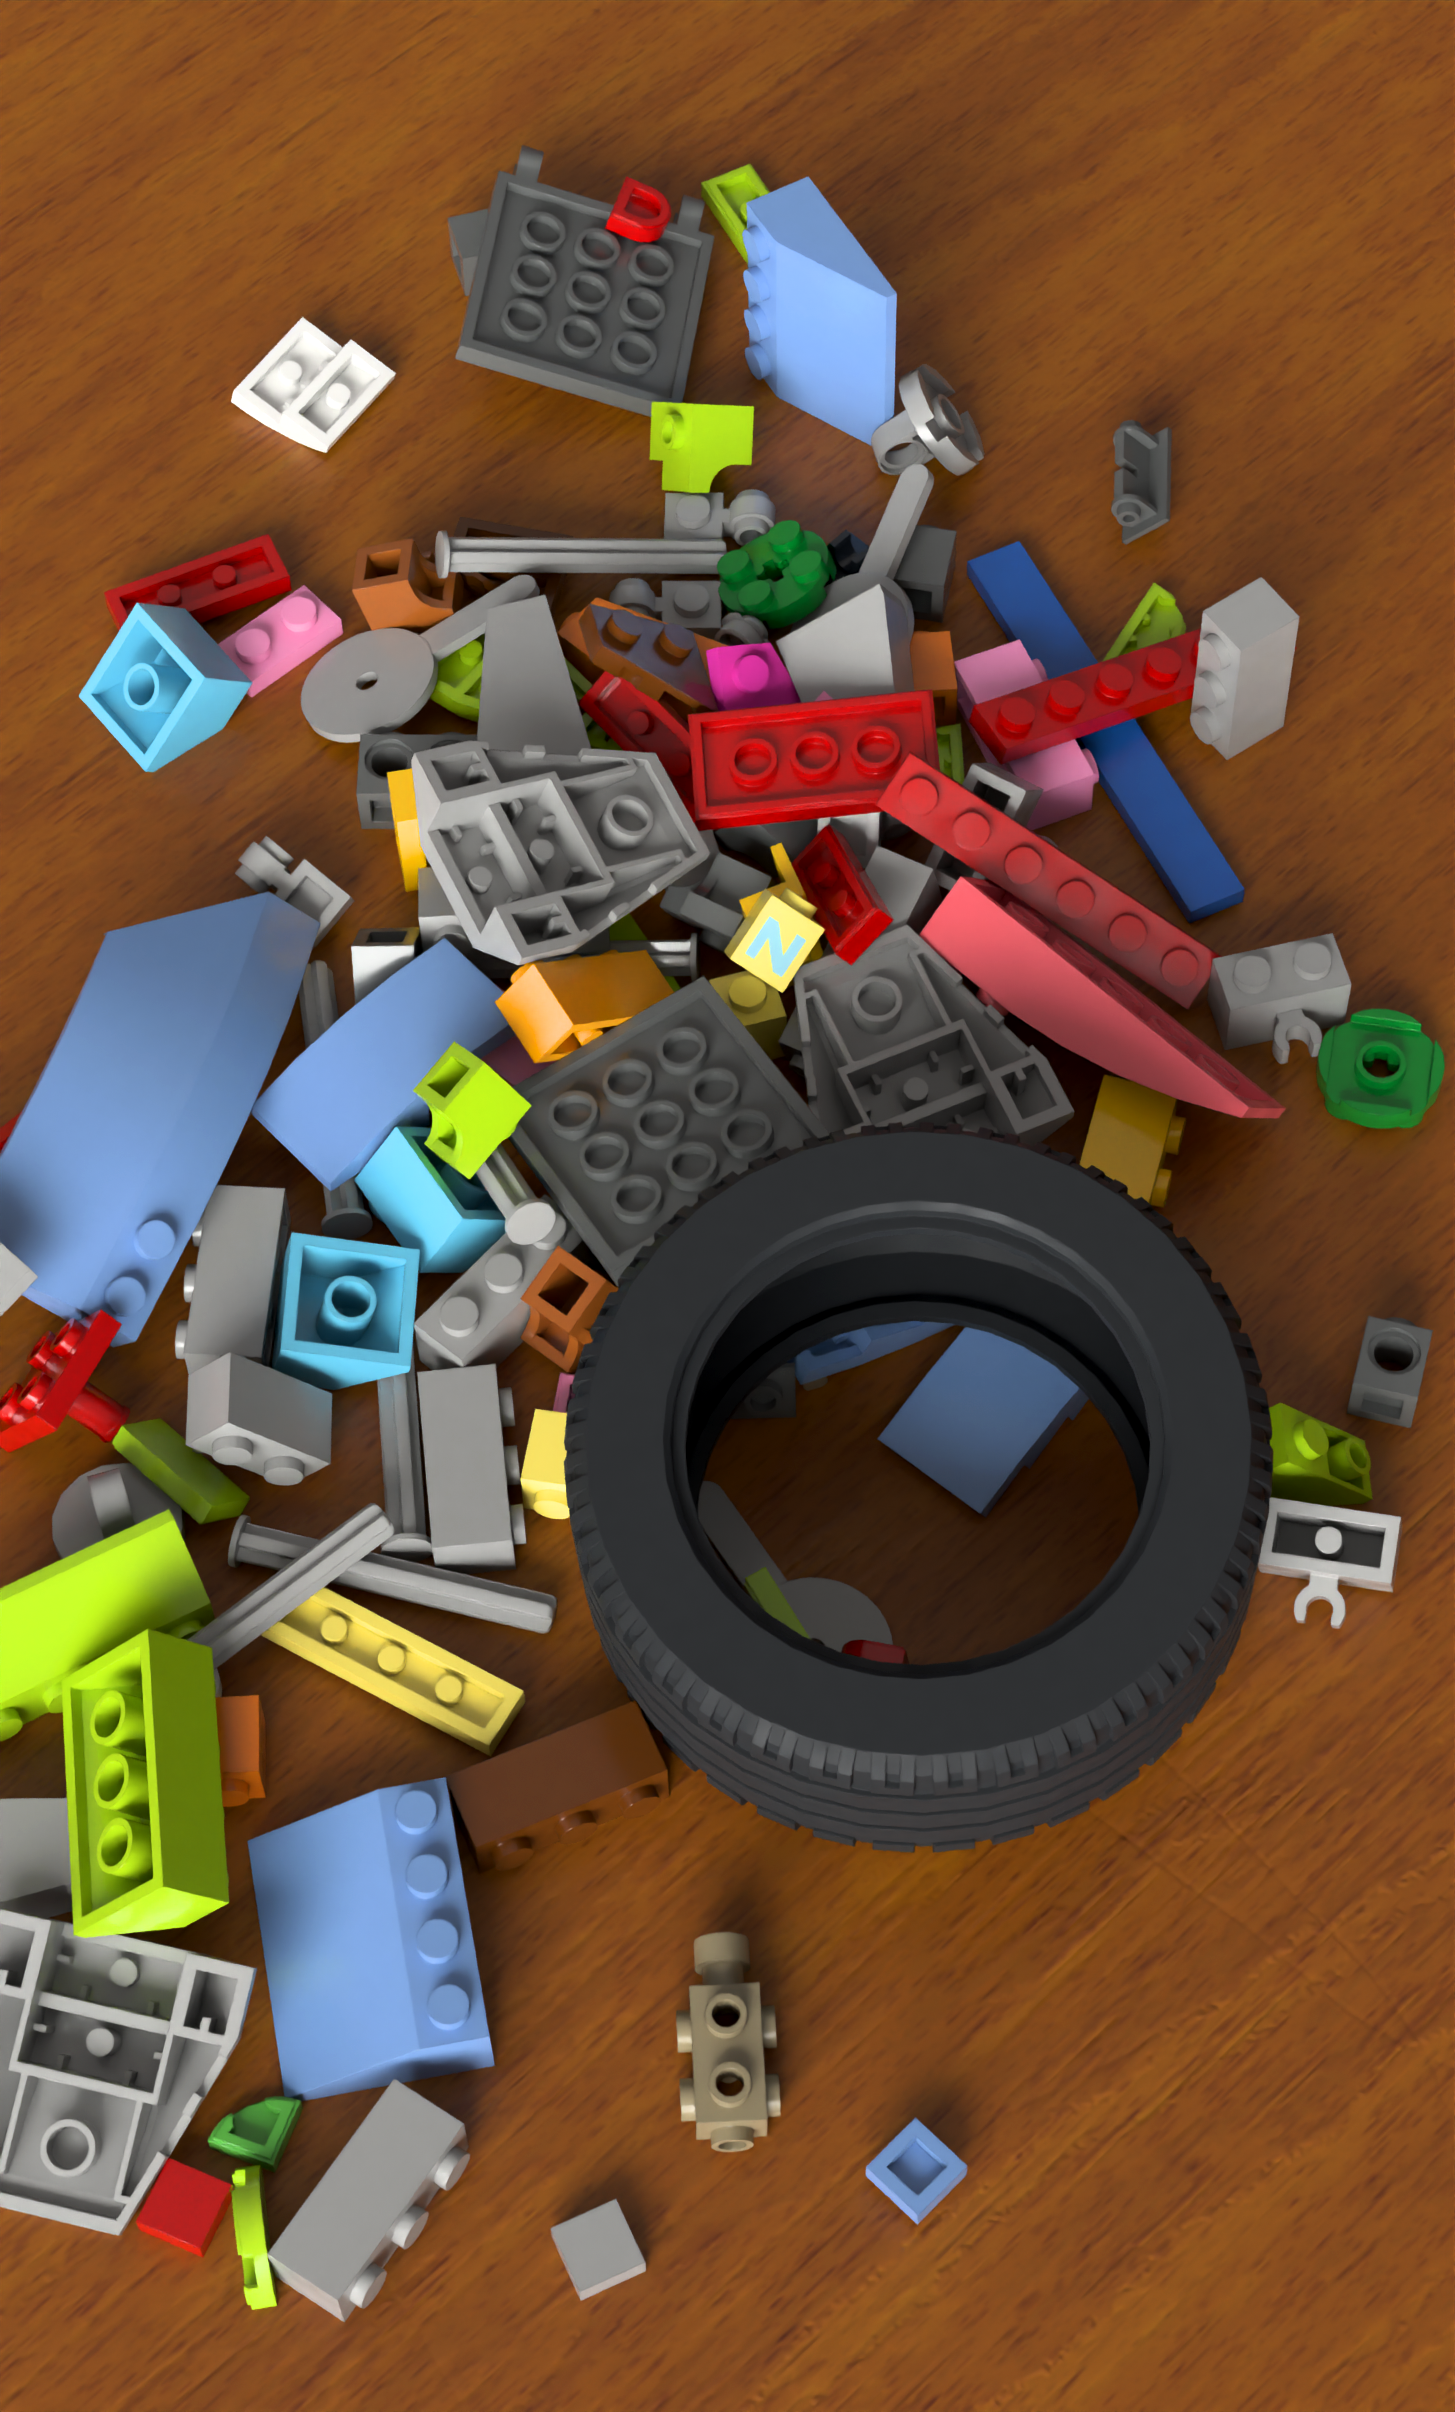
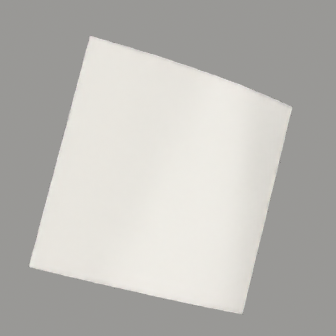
[231,317,396,453]

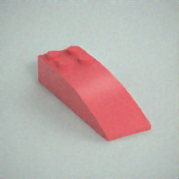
[919,876,1286,1118]

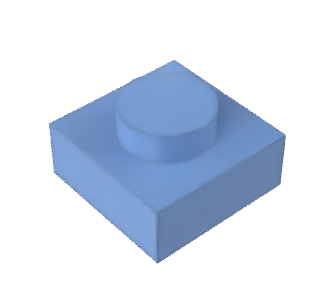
[866,2117,967,2225]

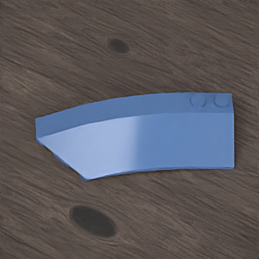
[0,892,321,1348]

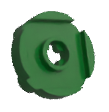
[717,520,836,629]
[1316,1009,1445,1129]

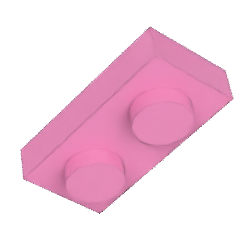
[218,585,343,698]

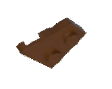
[578,604,718,714]

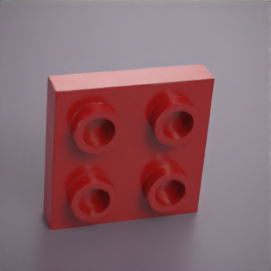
[0,1309,130,1453]

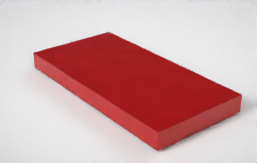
[688,689,940,831]

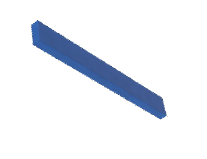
[967,541,1245,924]

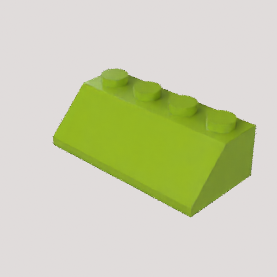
[0,1509,215,1742]
[61,1629,229,1938]

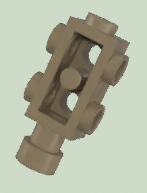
[676,1932,781,2152]

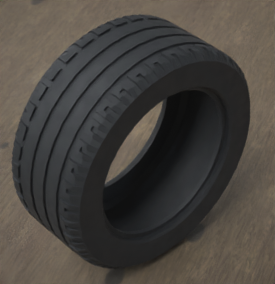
[564,1122,1273,1853]

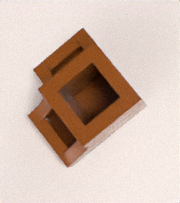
[352,538,465,633]
[520,1246,619,1374]

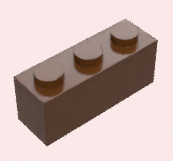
[445,1700,669,1873]

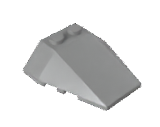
[411,740,710,965]
[793,925,1075,1146]
[0,1908,257,2236]

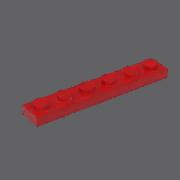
[968,628,1297,765]
[876,751,1222,1009]

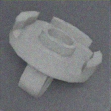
[871,364,985,476]
[52,1463,186,1559]

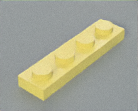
[261,1587,525,1756]

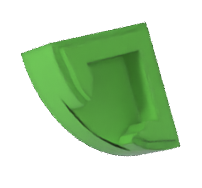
[208,2096,303,2173]

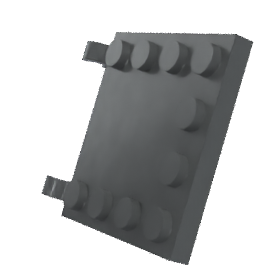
[455,145,715,417]
[508,976,829,1286]

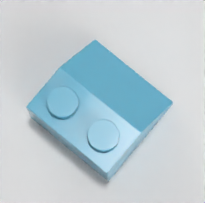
[79,603,252,772]
[354,1126,506,1273]
[272,1232,420,1390]

